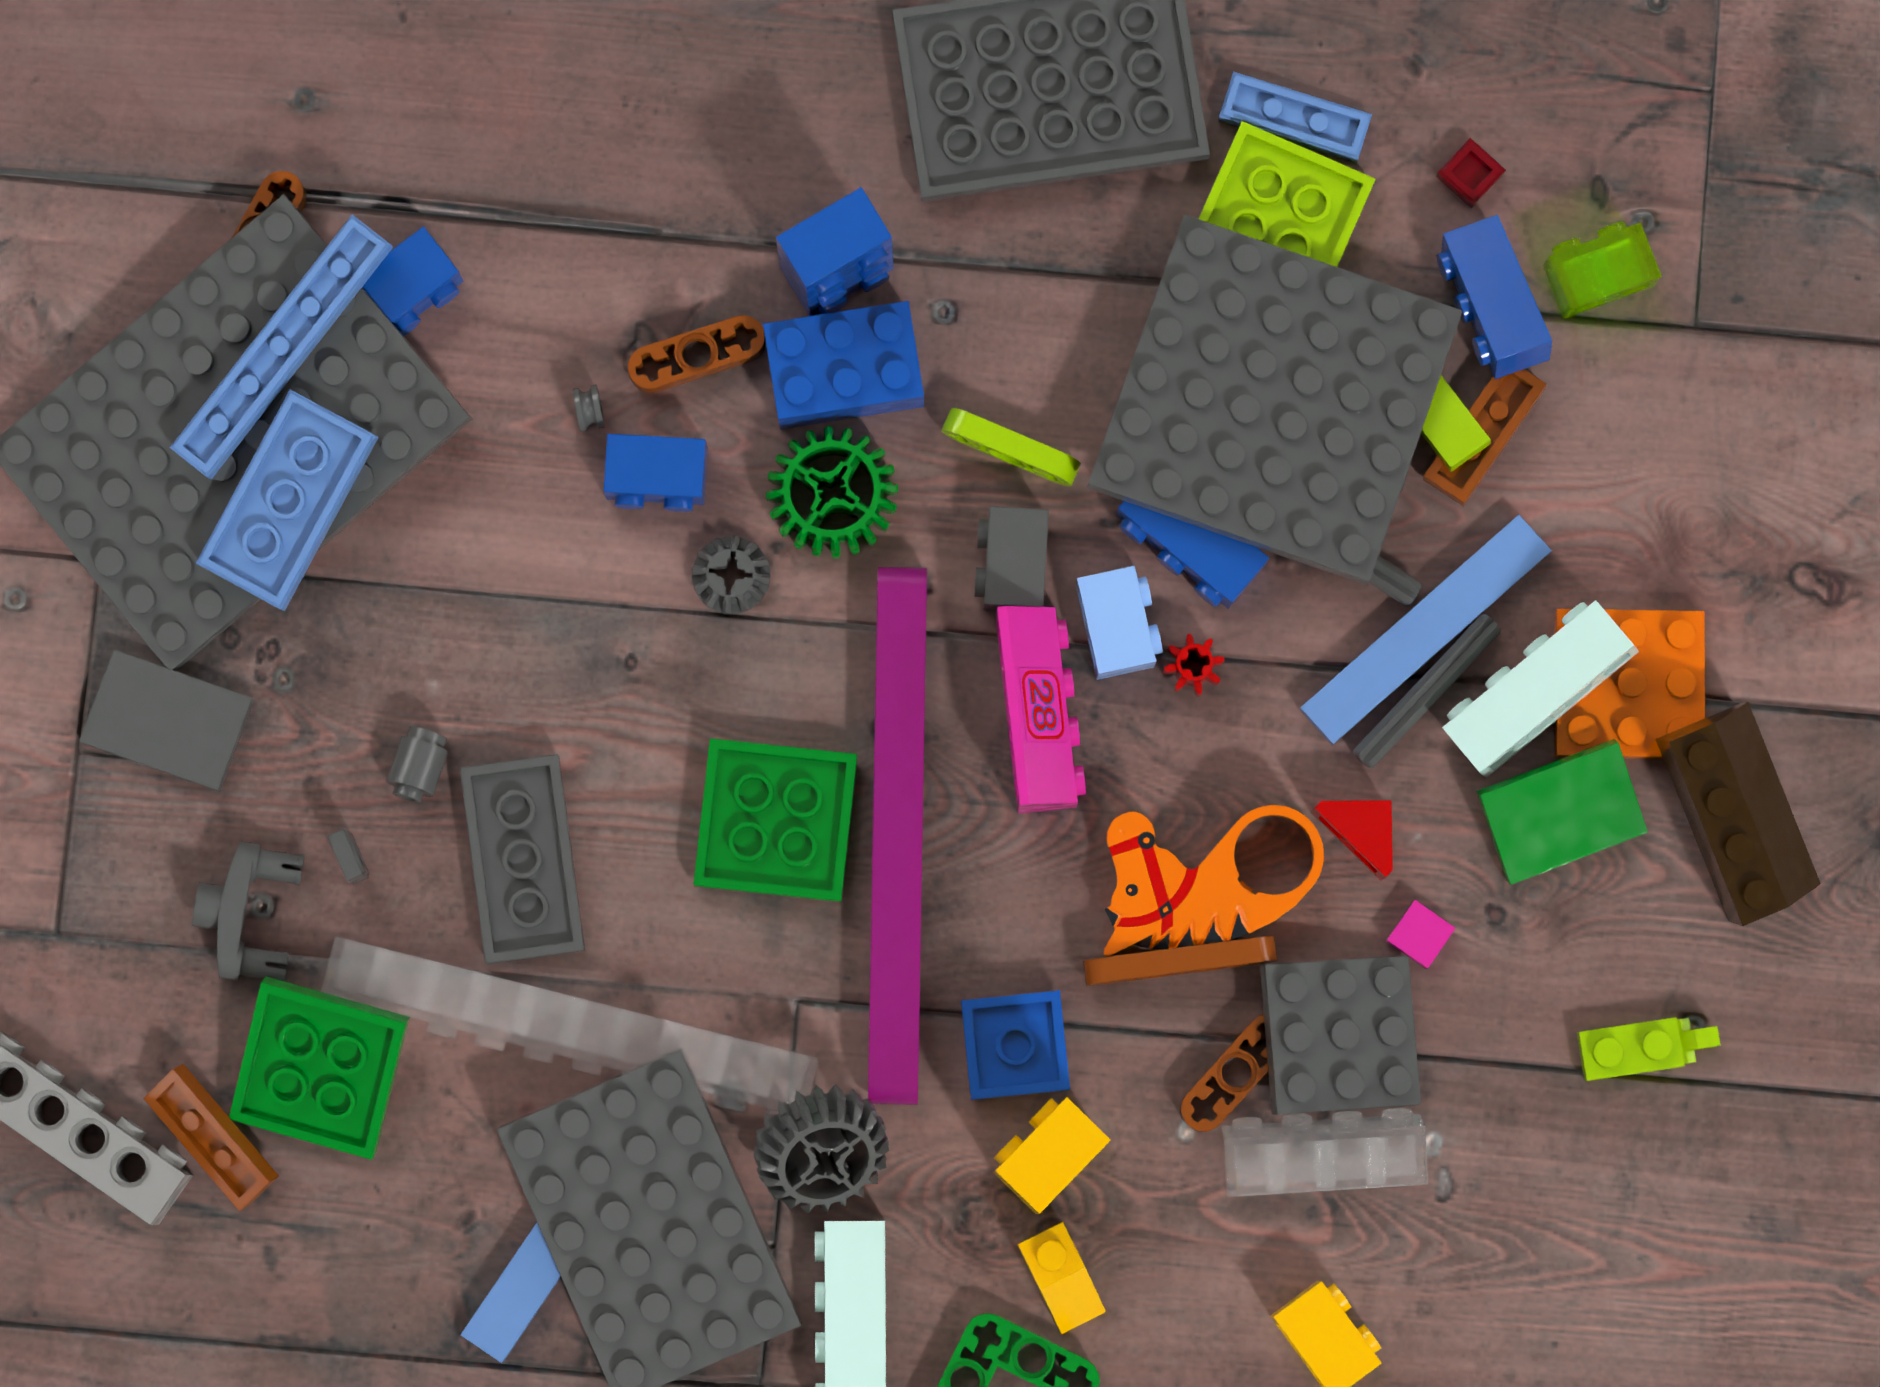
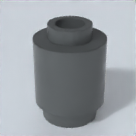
[386,726,448,803]

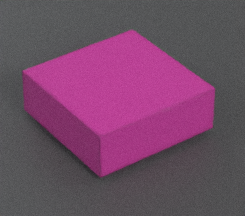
[1386,900,1456,969]

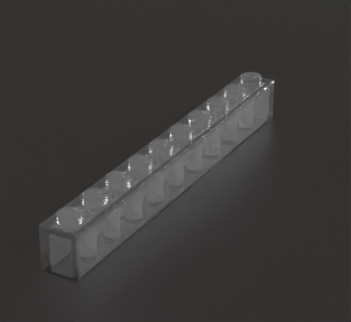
[321,936,820,1118]

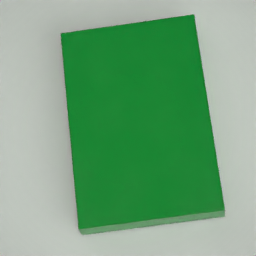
[1476,739,1648,885]

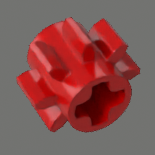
[1163,634,1225,697]

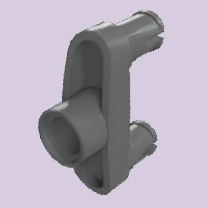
[192,841,305,981]

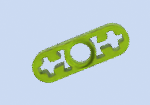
[941,408,1081,487]

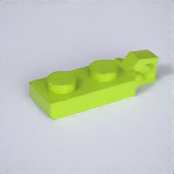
[1576,1017,1721,1082]

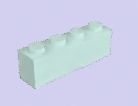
[1442,600,1639,778]
[815,1221,886,1387]

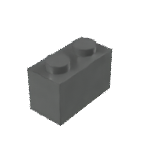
[974,506,1049,611]

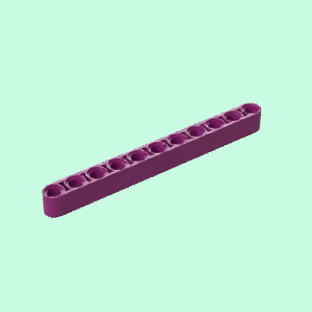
[868,567,927,1105]

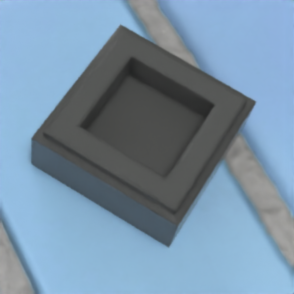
[327,829,370,885]

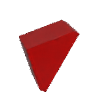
[1311,800,1393,881]

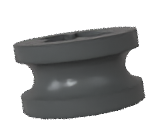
[573,384,605,432]

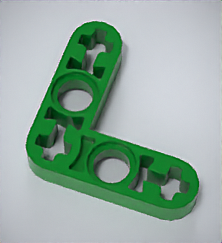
[937,1313,1100,1387]

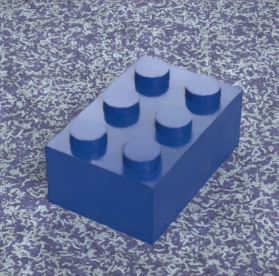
[776,187,893,316]
[763,301,924,430]

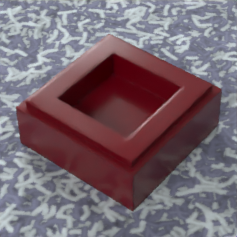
[1436,138,1506,208]

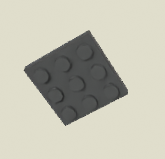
[1260,956,1421,1115]

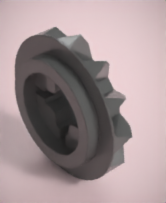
[692,535,770,614]

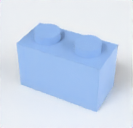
[1075,566,1163,680]

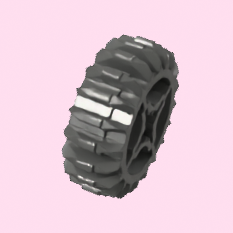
[753,1084,889,1214]

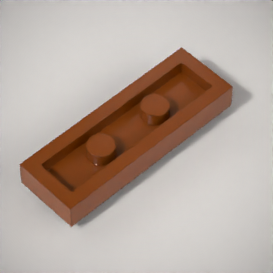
[1423,369,1547,507]
[143,1063,279,1212]

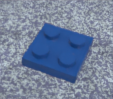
[961,990,1070,1100]

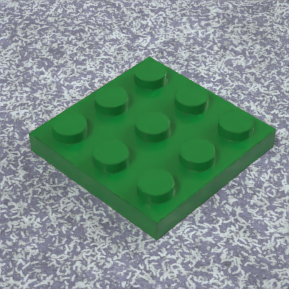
[693,738,858,903]
[229,976,410,1160]

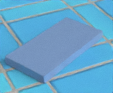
[196,389,379,611]

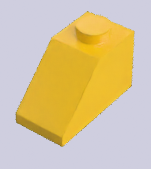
[1017,1222,1106,1334]

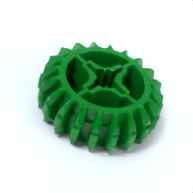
[766,426,899,559]

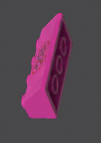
[996,606,1086,814]

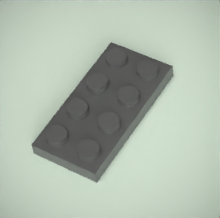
[460,754,585,965]

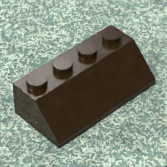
[1656,701,1821,926]

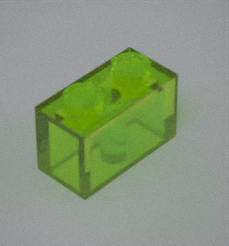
[1543,221,1662,319]

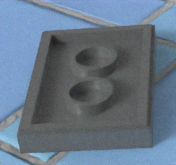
[79,650,254,792]

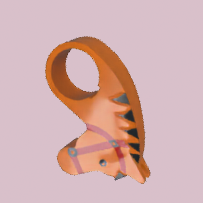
[1103,805,1324,956]

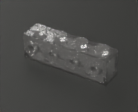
[1221,1108,1428,1197]

